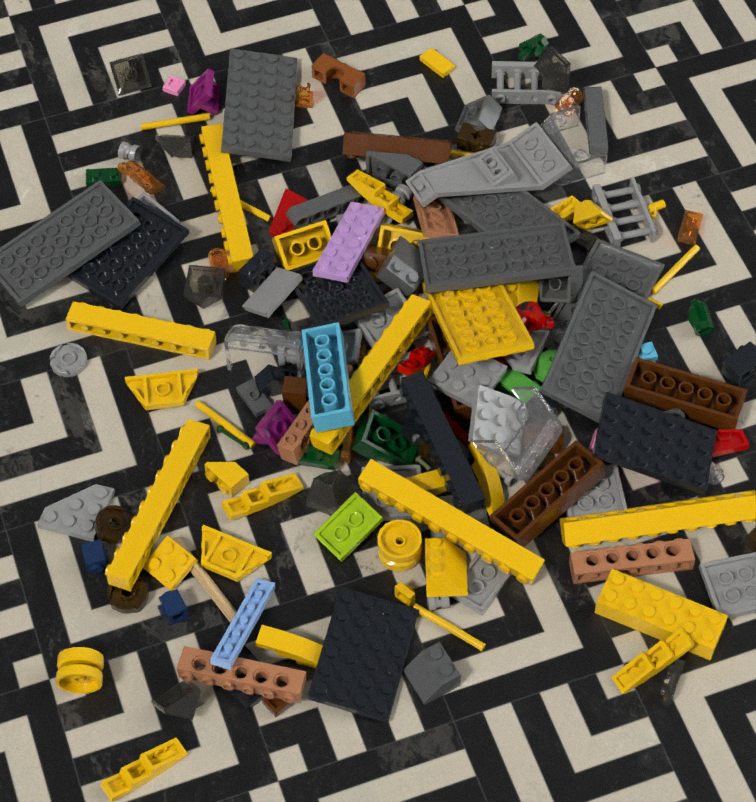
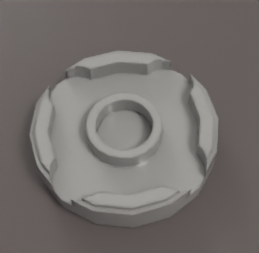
[50,343,87,377]

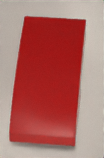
[397,346,436,376]

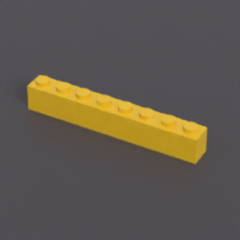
[66,301,216,360]

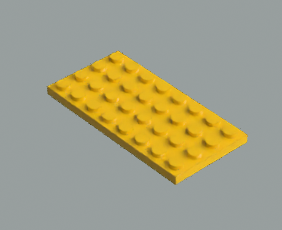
[420,277,534,365]

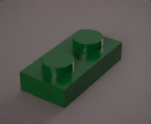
[86,167,122,187]
[299,446,342,471]

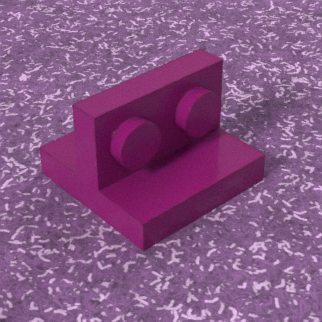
[187,68,221,115]
[252,400,296,455]

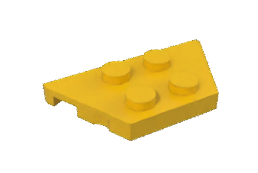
[125,368,199,410]
[201,525,272,582]

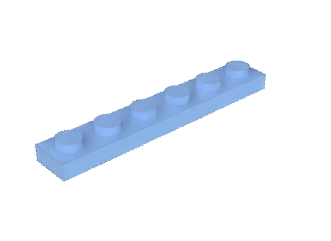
[211,578,275,670]

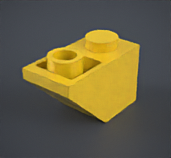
[204,462,250,498]

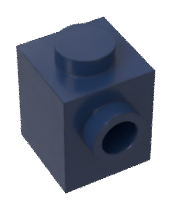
[81,539,110,574]
[157,589,189,626]

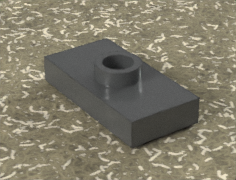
[236,379,272,417]

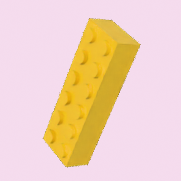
[595,569,728,660]

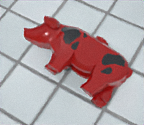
[515,301,555,334]

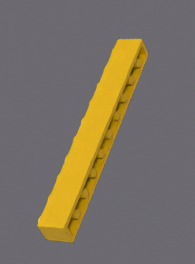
[199,123,253,273]
[309,294,434,455]
[105,419,211,591]
[358,459,545,585]
[560,490,756,548]

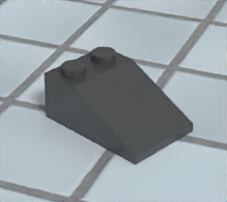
[366,151,423,199]
[376,236,423,298]

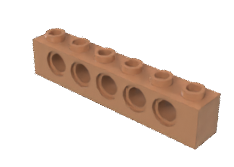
[277,364,354,465]
[569,538,695,584]
[177,646,307,703]

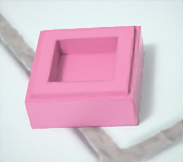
[162,76,186,96]

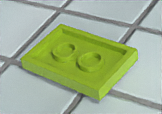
[313,492,384,562]

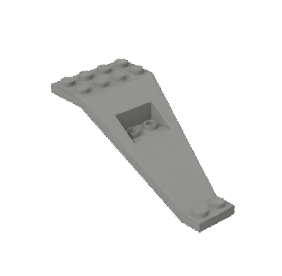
[405,122,572,208]

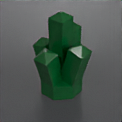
[518,33,549,62]
[687,299,714,337]

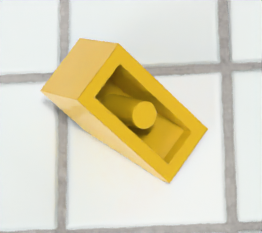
[573,200,613,230]

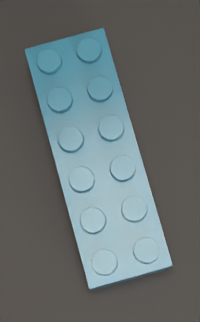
[302,322,355,433]

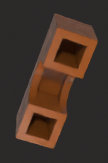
[311,53,366,98]

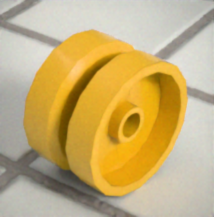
[377,519,422,572]
[56,647,104,694]

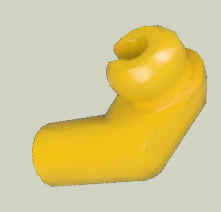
[647,199,666,220]

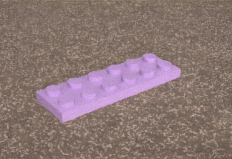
[313,202,385,283]

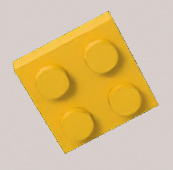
[143,535,198,591]

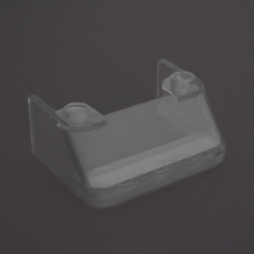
[540,105,607,186]
[224,324,305,378]
[473,386,562,481]

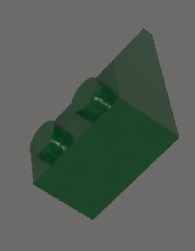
[351,409,419,466]

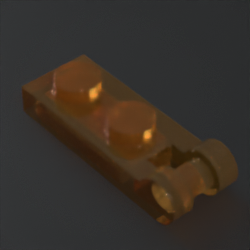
[117,160,164,195]

